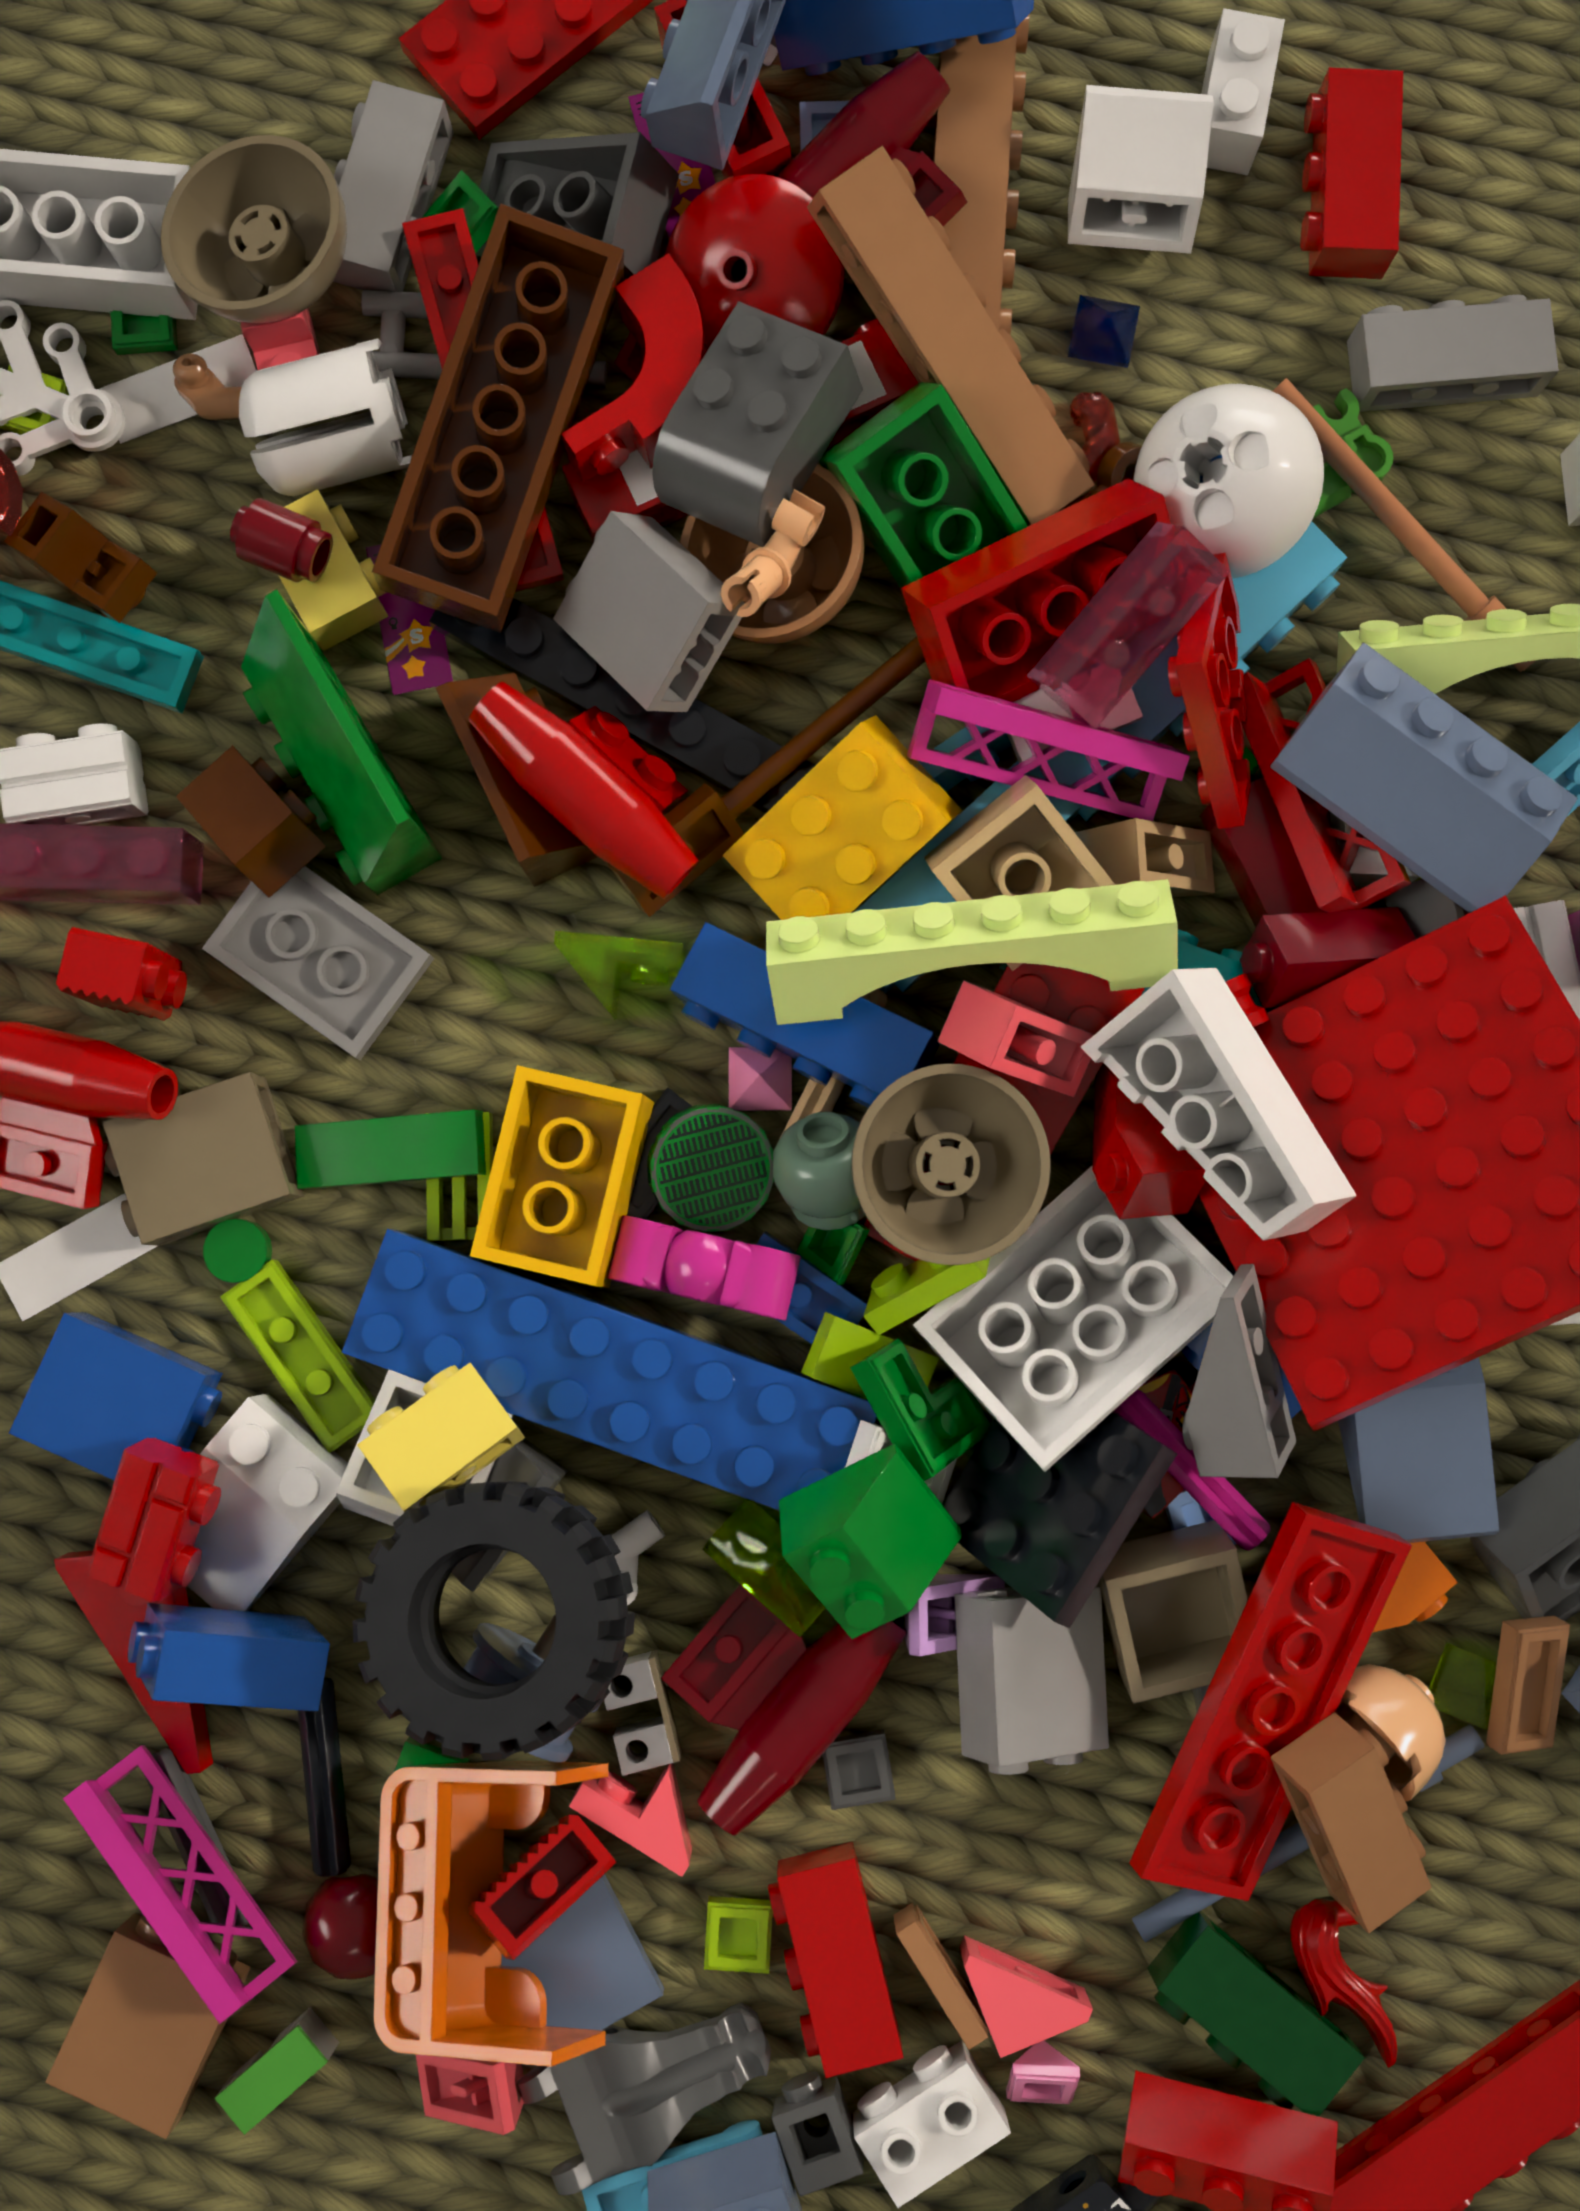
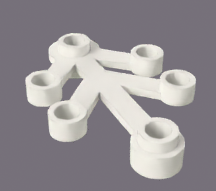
[0,300,125,476]

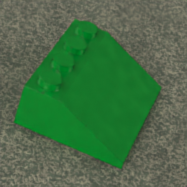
[241,589,442,896]

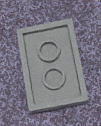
[202,866,435,1060]

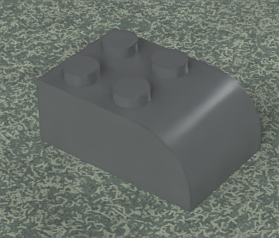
[652,301,863,547]

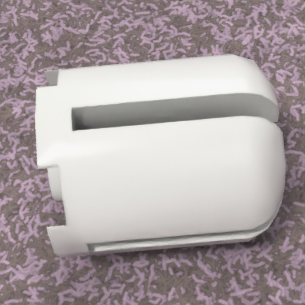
[239,338,412,496]

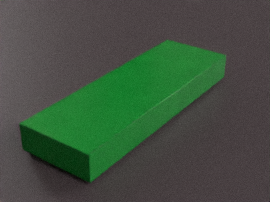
[295,1109,486,1190]

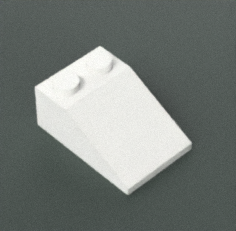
[188,1393,348,1611]

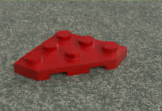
[1168,552,1251,829]

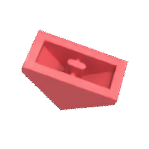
[959,1935,1093,2058]
[416,2055,524,2135]

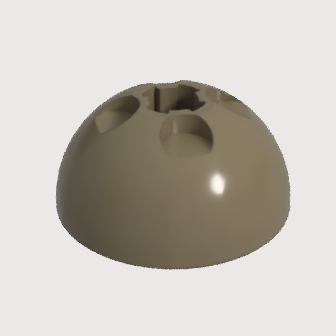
[160,135,347,324]
[851,1064,1051,1265]

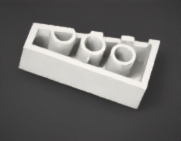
[1080,968,1357,1241]

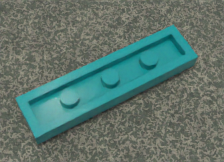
[0,580,204,714]

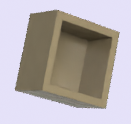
[1098,1520,1248,1704]

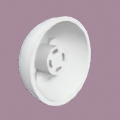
[1134,384,1324,579]

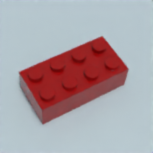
[901,478,1187,702]

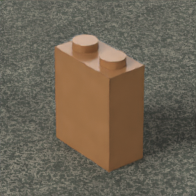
[45,1913,251,2139]

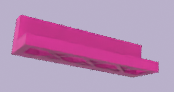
[907,679,1190,821]
[63,1745,298,2024]

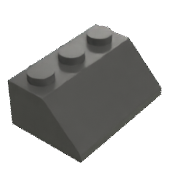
[1470,1435,1580,1621]

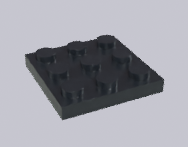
[942,1411,1177,1628]

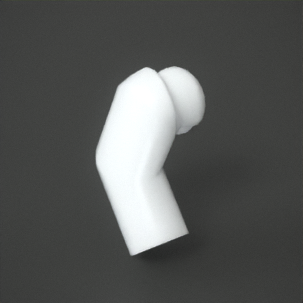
[611,1510,665,1606]

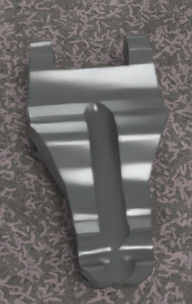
[517,2002,771,2196]

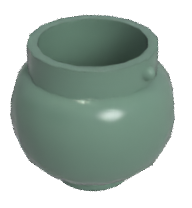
[773,1112,865,1230]

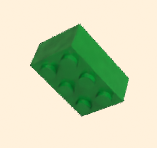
[819,382,1028,588]

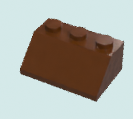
[436,673,598,887]

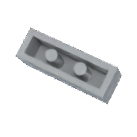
[333,80,454,292]
[1347,295,1559,412]

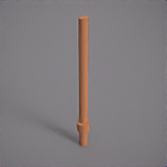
[1273,378,1536,672]

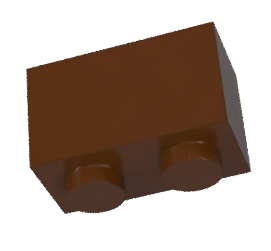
[176,745,326,898]

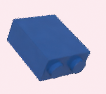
[9,1312,223,1481]
[128,1603,330,1711]

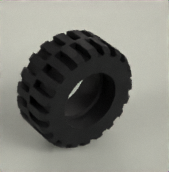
[352,1481,635,1761]

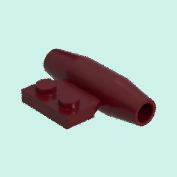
[777,51,968,227]
[661,1577,907,1836]

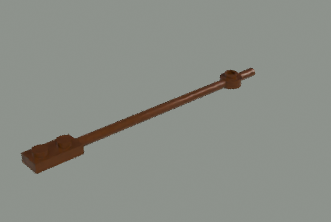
[607,442,1142,917]

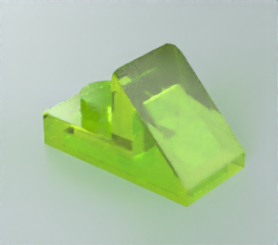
[554,931,686,1020]
[702,1499,826,1637]

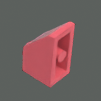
[937,980,1094,1097]

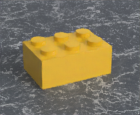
[722,715,963,920]
[470,1065,654,1288]

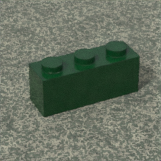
[1147,1911,1365,2117]

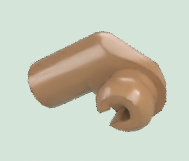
[173,353,242,420]

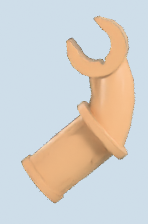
[721,489,825,617]

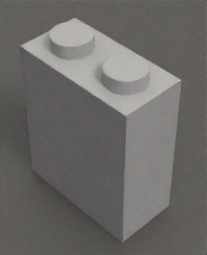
[553,511,745,712]
[954,1587,1109,1775]

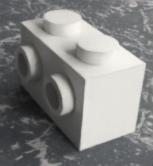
[852,2040,1011,2208]

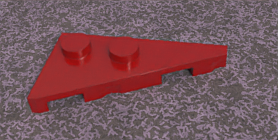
[54,1550,213,1774]

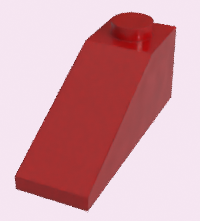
[1092,1063,1206,1220]

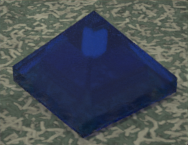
[1068,295,1140,368]

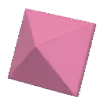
[729,1047,792,1111]
[1006,2040,1080,2104]

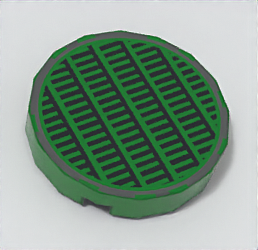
[647,1104,774,1232]

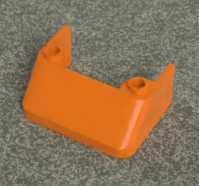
[374,1761,609,2067]

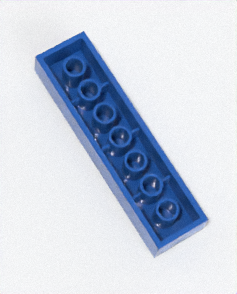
[341,1229,877,1510]

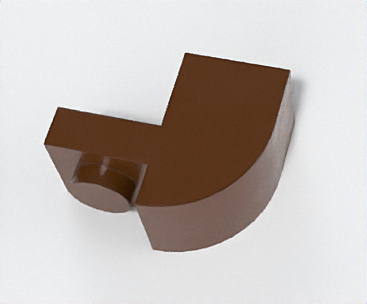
[4,491,157,623]

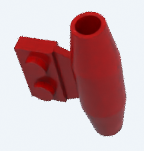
[468,681,699,899]
[0,1021,178,1209]

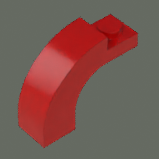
[561,253,707,483]

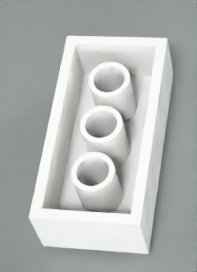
[0,149,198,320]

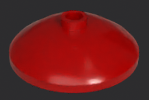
[665,174,844,351]

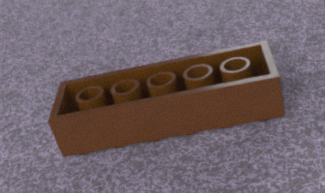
[372,203,624,633]

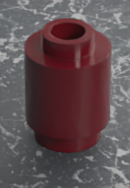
[230,498,333,582]

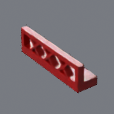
[1242,658,1412,913]

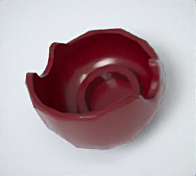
[302,1873,378,1980]

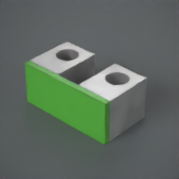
[215,2007,339,2135]

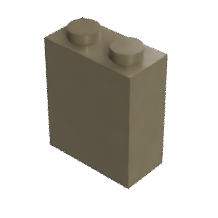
[103,1072,304,1246]

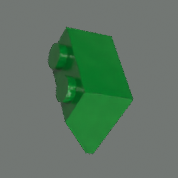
[779,1443,961,1639]

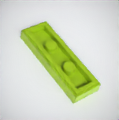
[220,1259,375,1453]

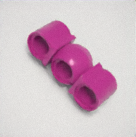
[607,1215,801,1321]

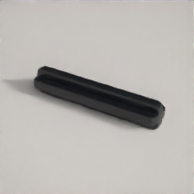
[298,1677,351,1877]

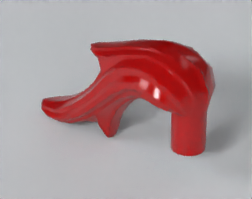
[1290,1899,1397,2068]

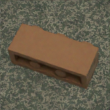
[1270,1712,1432,1933]

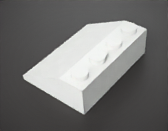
[913,1166,1233,1472]

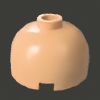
[1335,1664,1446,1802]

